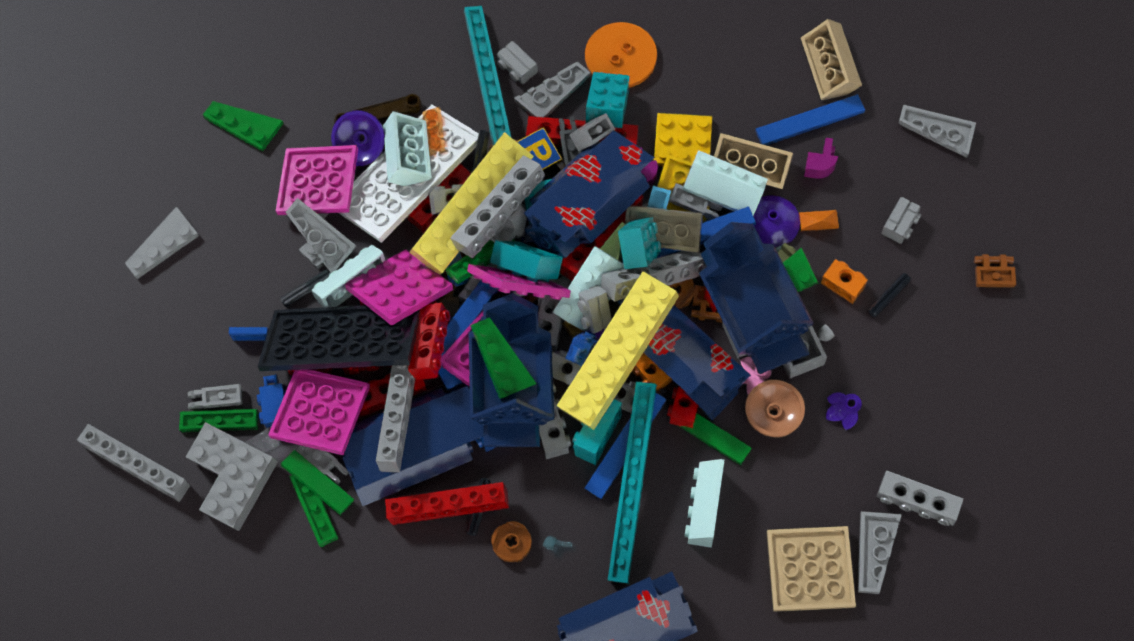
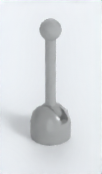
[818,324,835,341]

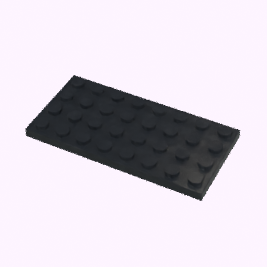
[257,305,420,372]

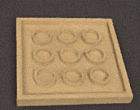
[767,526,856,612]

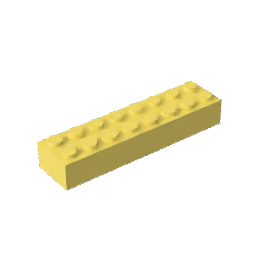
[409,132,534,275]
[557,271,679,430]

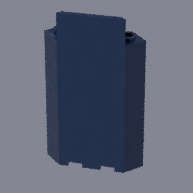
[342,386,483,506]

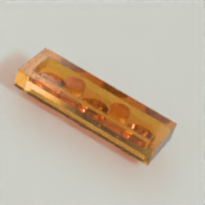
[422,107,446,156]

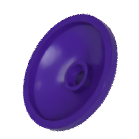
[331,110,385,166]
[753,195,800,248]

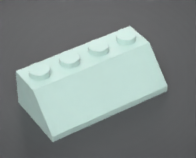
[383,112,432,186]
[682,150,768,215]
[311,245,385,307]
[553,246,624,331]
[685,459,724,547]

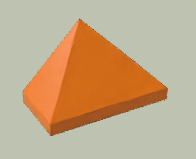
[799,210,839,231]

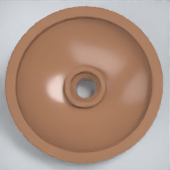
[745,380,805,437]

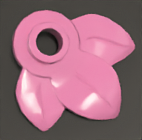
[740,357,771,395]

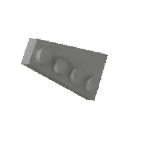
[514,62,591,118]
[898,105,976,158]
[285,198,356,273]
[125,207,199,279]
[858,511,901,594]

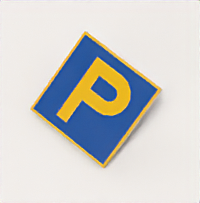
[517,127,562,170]

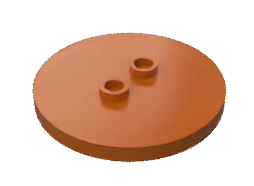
[585,22,657,88]

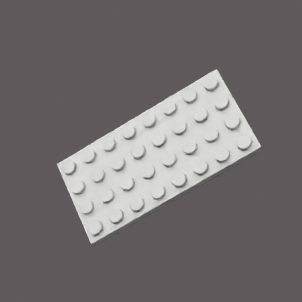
[339,105,479,243]

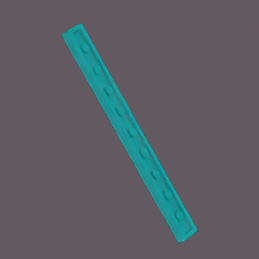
[464,6,511,146]
[608,381,657,584]

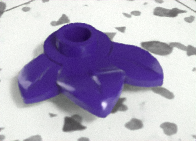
[826,392,862,430]

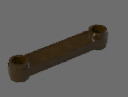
[334,94,422,124]

